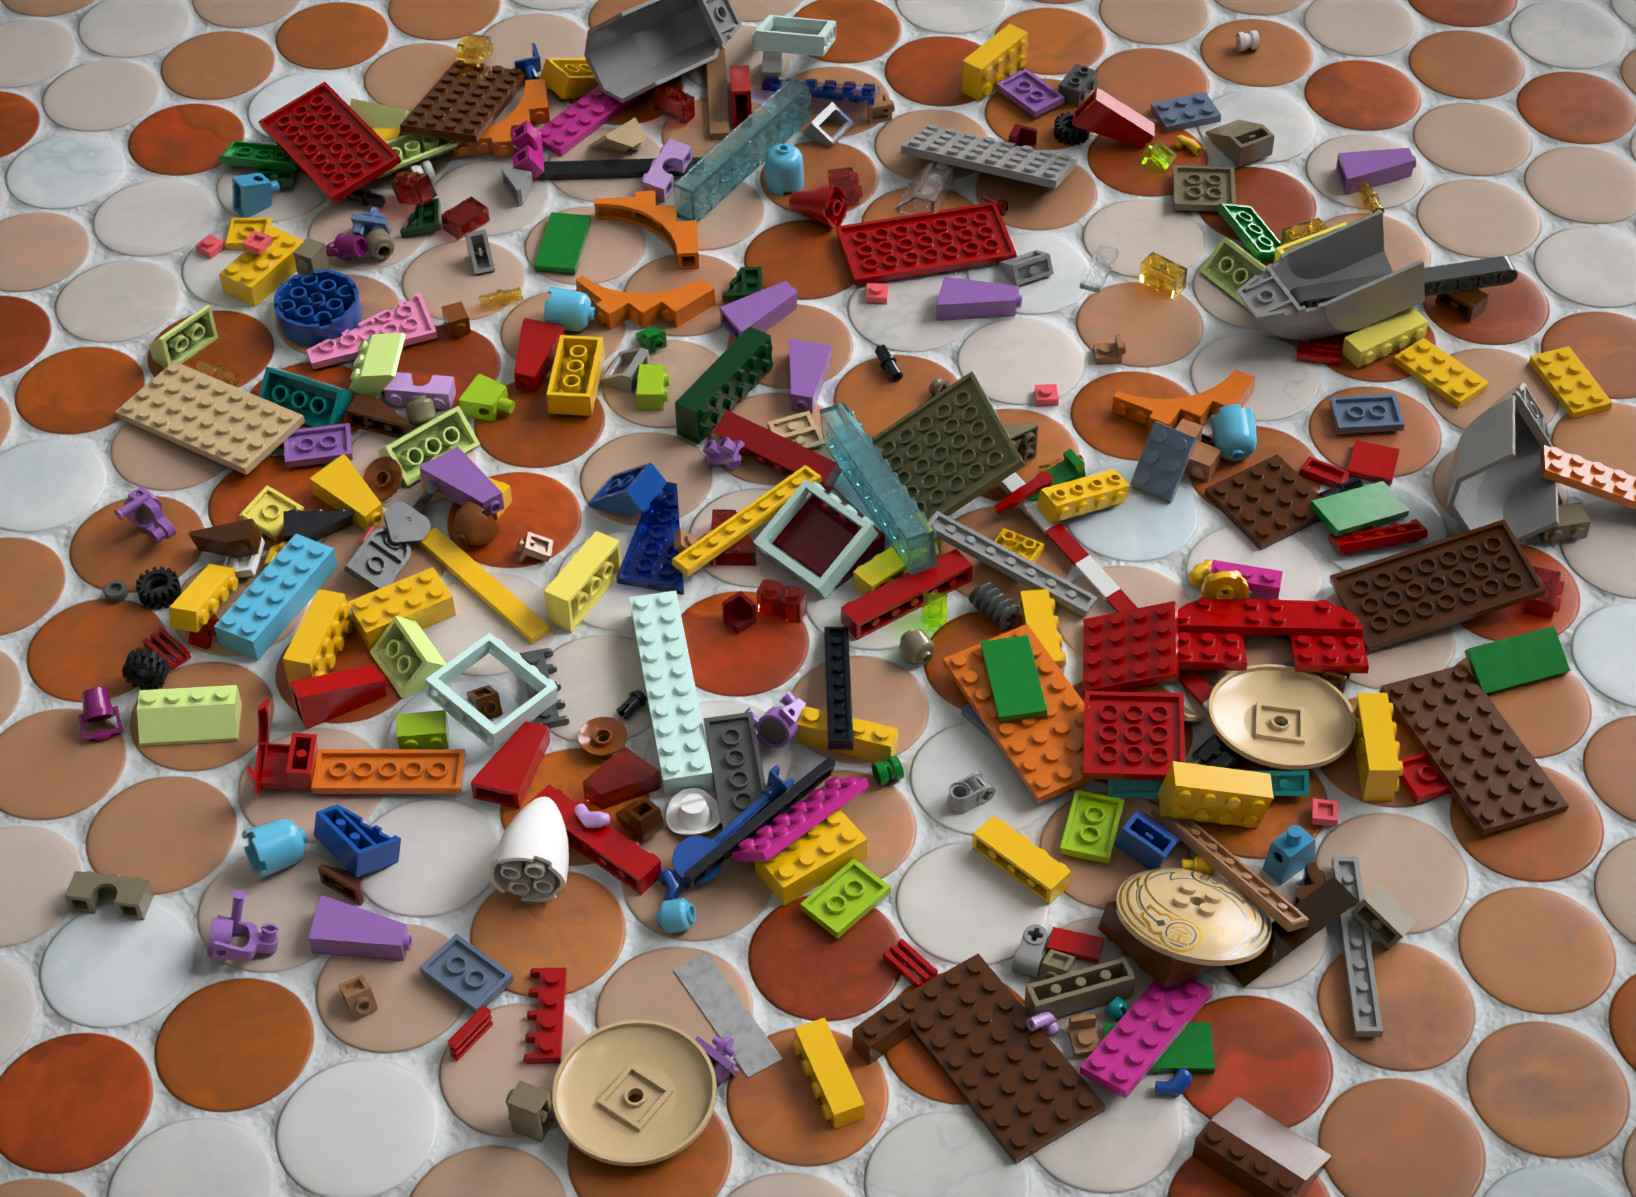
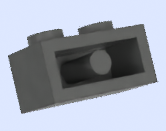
[1058,64,1098,107]

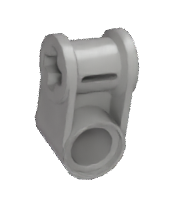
[947,771,996,815]
[1012,924,1047,978]

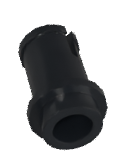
[617,690,647,720]

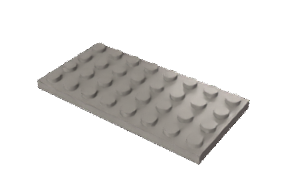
[901,124,1077,189]

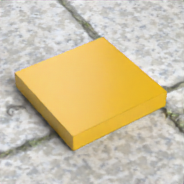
[225,218,273,250]

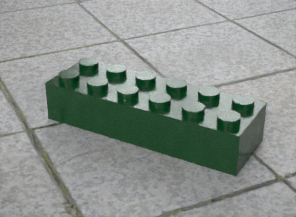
[675,326,773,444]

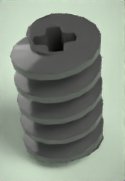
[968,582,1019,631]

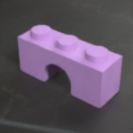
[641,139,692,202]
[384,372,456,410]

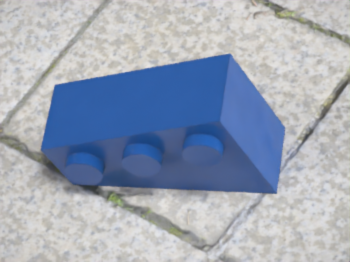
[314,804,401,878]

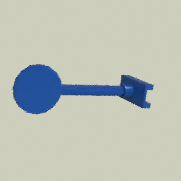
[672,764,794,885]

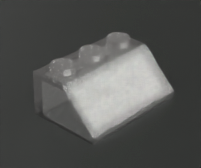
[896,161,955,215]

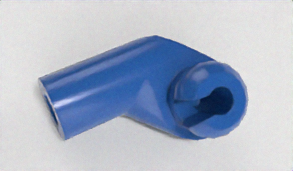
[658,869,682,901]
[1155,1069,1192,1096]

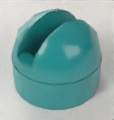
[1105,996,1128,1020]

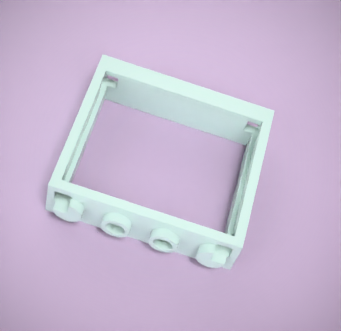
[752,15,836,57]
[753,479,878,598]
[425,632,557,750]

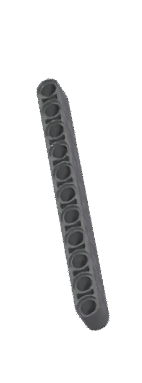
[1290,256,1518,309]

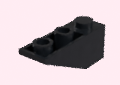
[283,509,353,542]

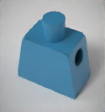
[232,173,280,218]
[1263,825,1315,885]

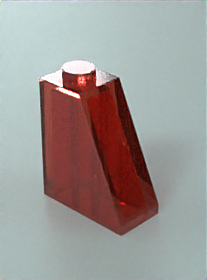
[710,509,757,566]
[583,746,662,810]

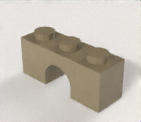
[65,871,154,920]

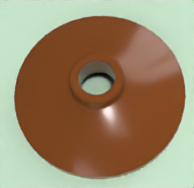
[363,456,402,500]
[578,717,627,757]

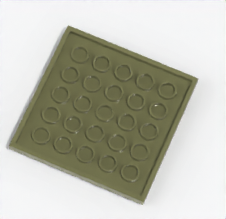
[861,371,1025,528]

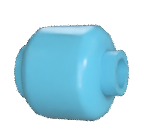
[656,898,696,933]

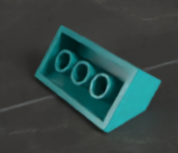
[259,367,354,427]

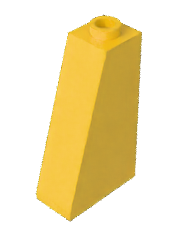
[310,454,384,531]

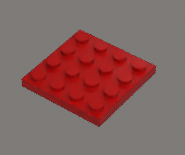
[1082,601,1179,693]
[1083,691,1185,781]

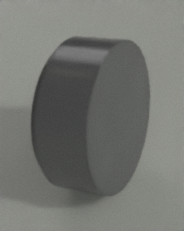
[103,581,128,603]

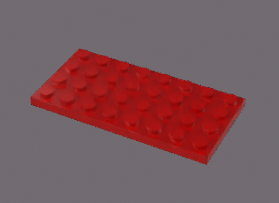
[258,82,402,204]
[836,202,1017,286]

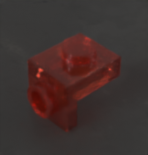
[188,614,220,650]

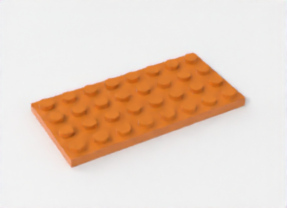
[943,624,1094,804]

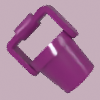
[325,233,368,260]
[78,687,123,741]

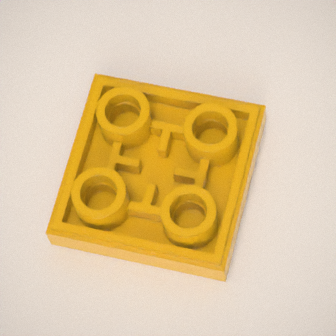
[982,528,1044,564]

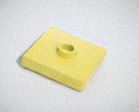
[239,485,304,542]

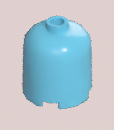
[765,144,804,196]
[544,287,595,331]
[1210,404,1257,461]
[242,819,307,878]

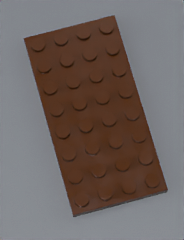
[400,60,527,143]
[1330,519,1546,653]
[1379,664,1569,836]
[894,953,1105,1164]

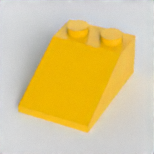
[539,58,598,100]

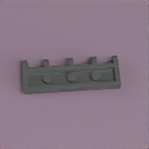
[519,648,570,728]

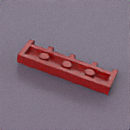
[1328,519,1428,554]
[523,968,567,1064]

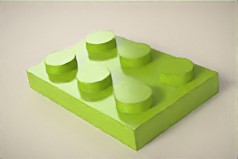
[1060,789,1125,864]
[800,858,891,939]

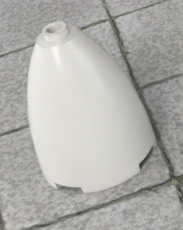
[489,797,569,902]

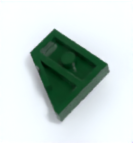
[255,168,296,189]
[400,198,441,238]
[722,266,763,302]

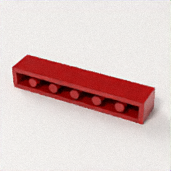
[714,410,843,493]
[841,549,973,640]
[528,785,661,895]

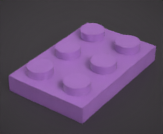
[996,69,1065,118]
[284,423,353,468]

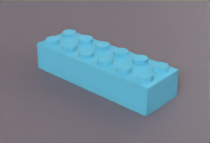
[214,534,338,661]

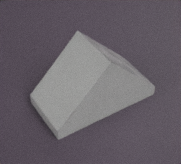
[762,51,783,76]
[501,167,533,206]
[465,229,495,275]

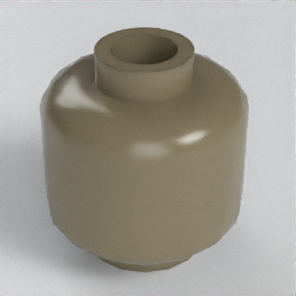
[365,229,395,260]
[405,395,437,427]
[899,629,935,664]

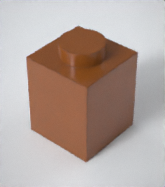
[441,301,471,338]

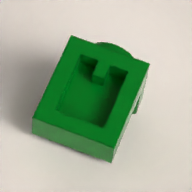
[636,326,667,354]

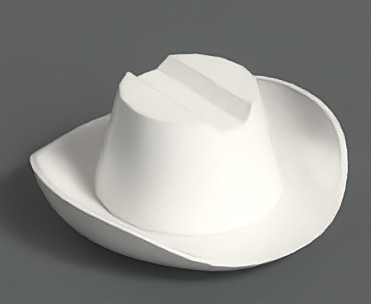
[666,788,721,836]

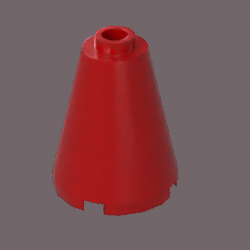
[789,187,848,228]

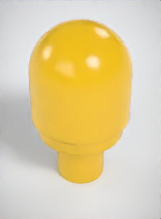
[1188,559,1212,587]
[1181,855,1216,875]

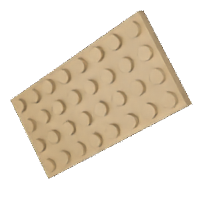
[115,361,305,475]

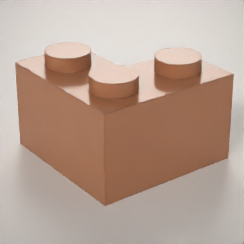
[1175,418,1221,482]

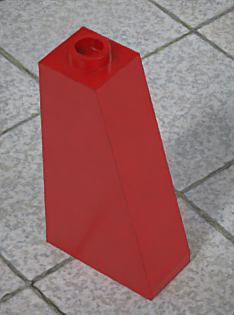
[730,65,752,129]
[1072,87,1155,148]
[514,318,565,393]
[289,665,388,730]
[471,721,550,809]

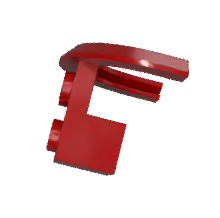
[247,699,318,796]

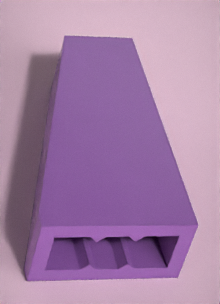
[1336,148,1416,195]
[936,277,1022,321]
[720,281,798,340]
[789,338,832,413]
[419,447,504,517]
[308,896,412,961]

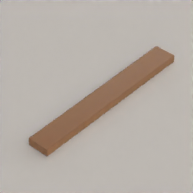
[707,47,730,139]
[1150,805,1309,932]

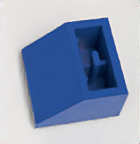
[1114,810,1181,869]

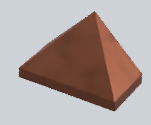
[318,864,364,906]

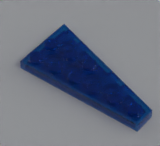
[762,76,880,106]
[616,482,684,595]

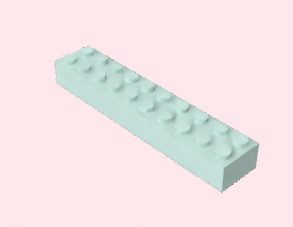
[629,591,714,798]

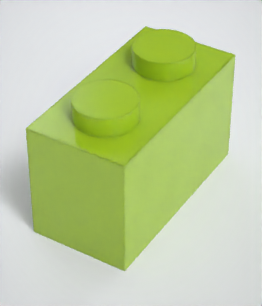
[636,364,670,410]
[397,710,449,749]

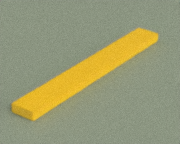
[672,465,821,577]
[418,527,551,644]

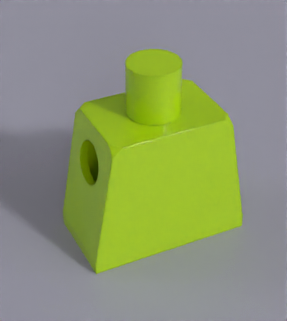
[459,373,515,421]

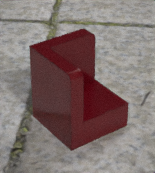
[1009,124,1038,150]
[722,591,756,634]

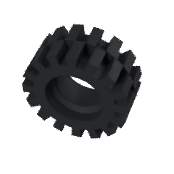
[1054,111,1090,146]
[136,566,181,610]
[122,648,170,690]

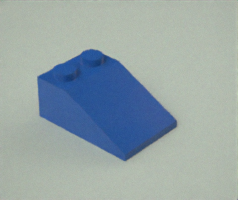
[587,462,668,516]

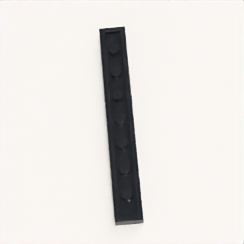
[544,157,704,180]
[824,627,854,750]
[682,756,836,890]

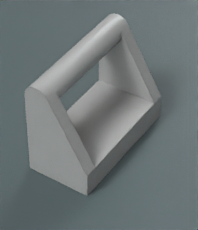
[803,102,854,147]
[999,250,1054,286]
[600,348,650,393]

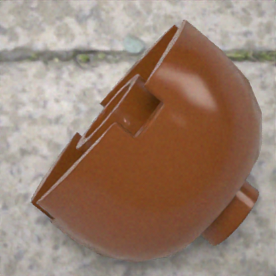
[453,501,500,546]

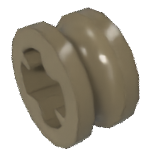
[929,376,949,395]

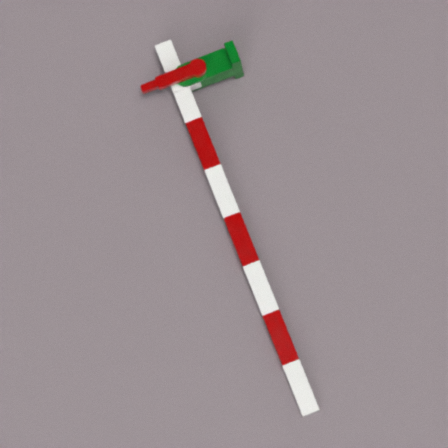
[994,448,1213,712]

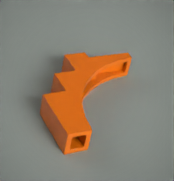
[453,79,550,158]
[594,191,699,270]
[576,276,715,330]
[1112,369,1255,434]

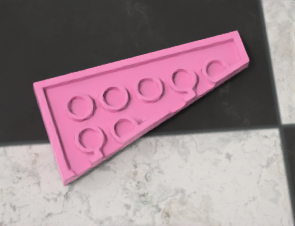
[307,292,438,370]

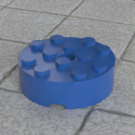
[274,270,362,347]

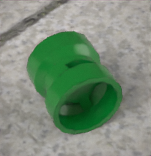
[871,755,904,786]

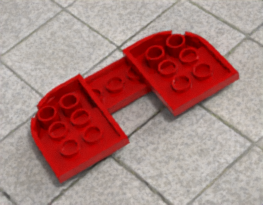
[1178,597,1369,674]

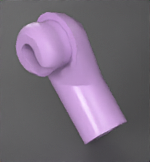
[574,804,610,828]
[1026,1012,1060,1036]

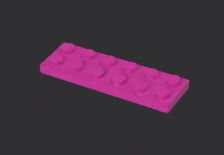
[538,85,639,156]
[731,776,869,862]
[1080,979,1212,1098]

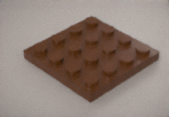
[1205,454,1323,550]

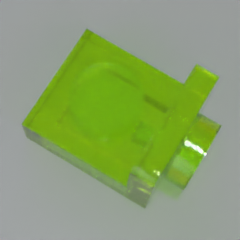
[1142,140,1177,170]

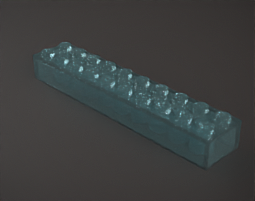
[673,79,811,223]
[819,402,939,575]

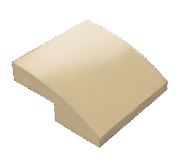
[767,411,825,449]

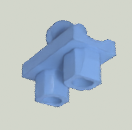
[351,207,392,237]

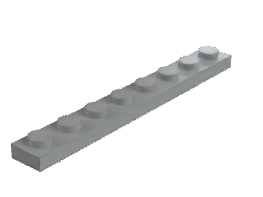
[924,511,1098,617]
[1331,857,1383,1037]

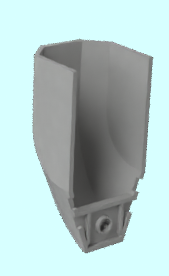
[584,0,742,103]
[1237,210,1425,340]
[1446,382,1559,543]

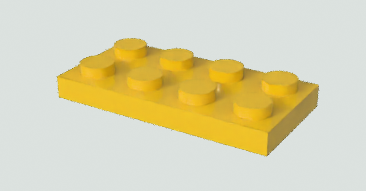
[1393,337,1489,409]
[1529,346,1613,419]

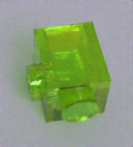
[922,593,947,627]

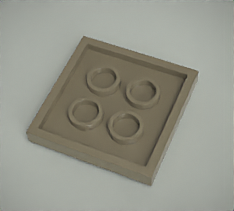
[1173,165,1236,212]

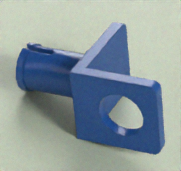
[514,43,541,80]

